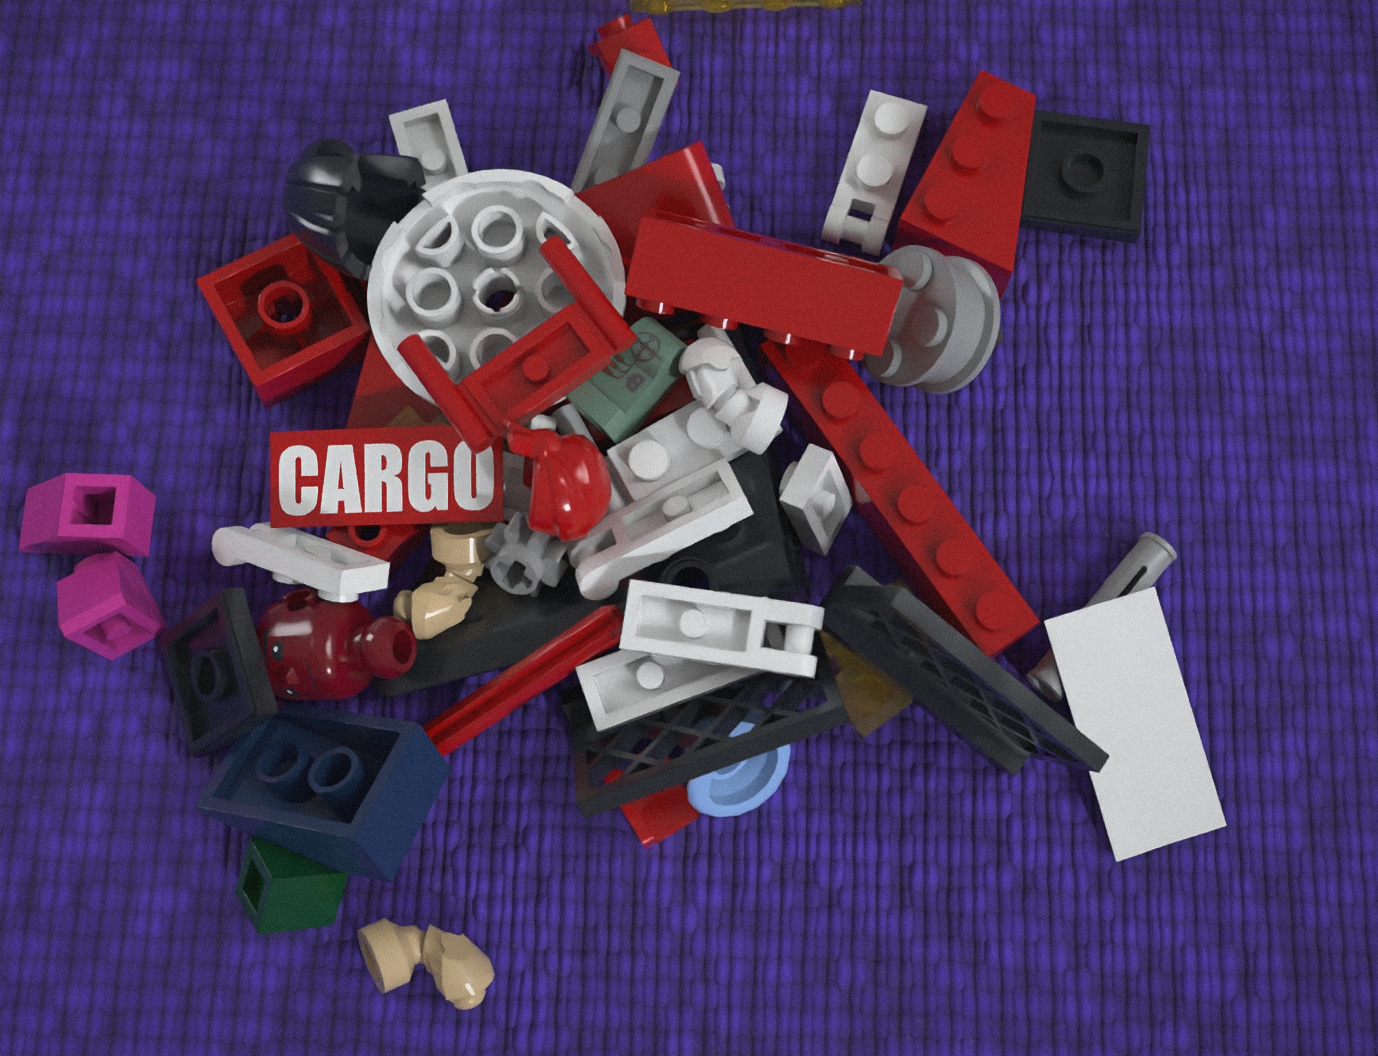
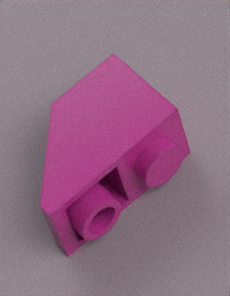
[19,473,156,557]

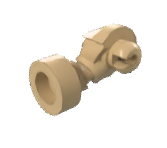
[393,522,496,640]
[357,918,495,1010]

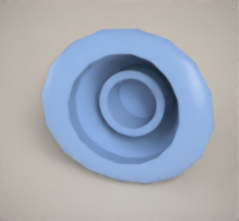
[681,715,791,817]

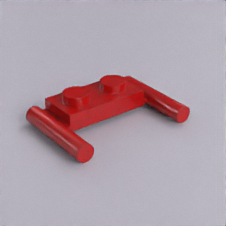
[397,235,637,454]

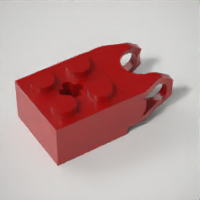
[196,233,373,409]

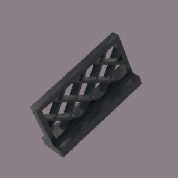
[818,565,1110,776]
[561,600,850,819]

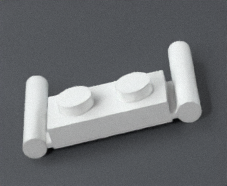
[551,324,783,516]

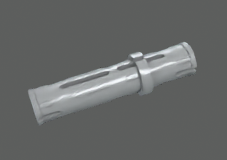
[1026,532,1177,702]

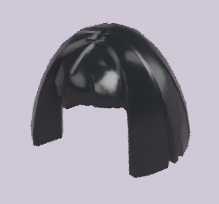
[282,138,426,281]

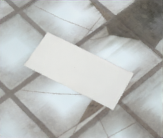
[1044,587,1227,862]

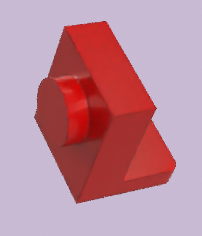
[588,13,680,86]

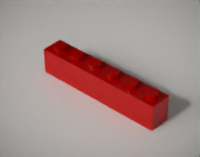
[757,338,1040,659]

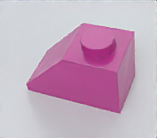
[56,551,169,661]

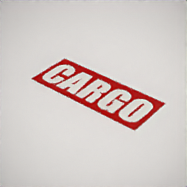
[270,425,504,528]

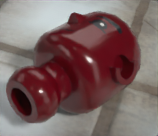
[255,587,417,702]

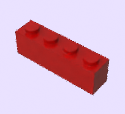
[624,206,904,361]

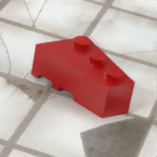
[892,70,1036,301]

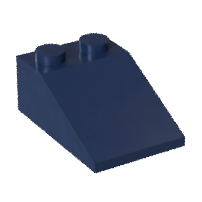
[195,700,451,883]

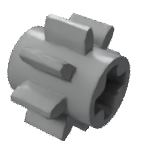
[484,512,569,597]

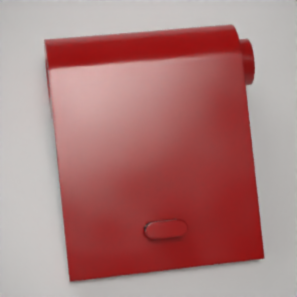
[574,140,737,327]

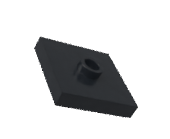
[1019,110,1151,244]
[159,587,279,759]

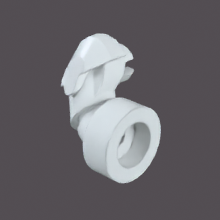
[678,337,788,455]

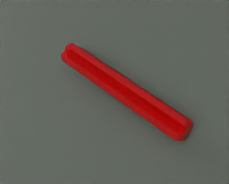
[422,605,624,757]

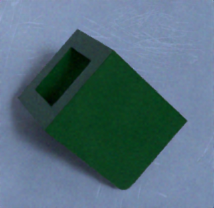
[235,837,349,935]

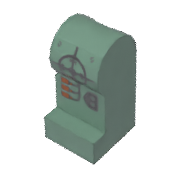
[565,317,688,445]

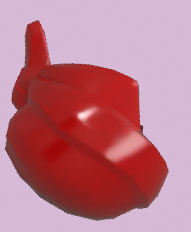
[502,417,612,543]

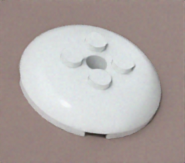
[367,169,627,407]

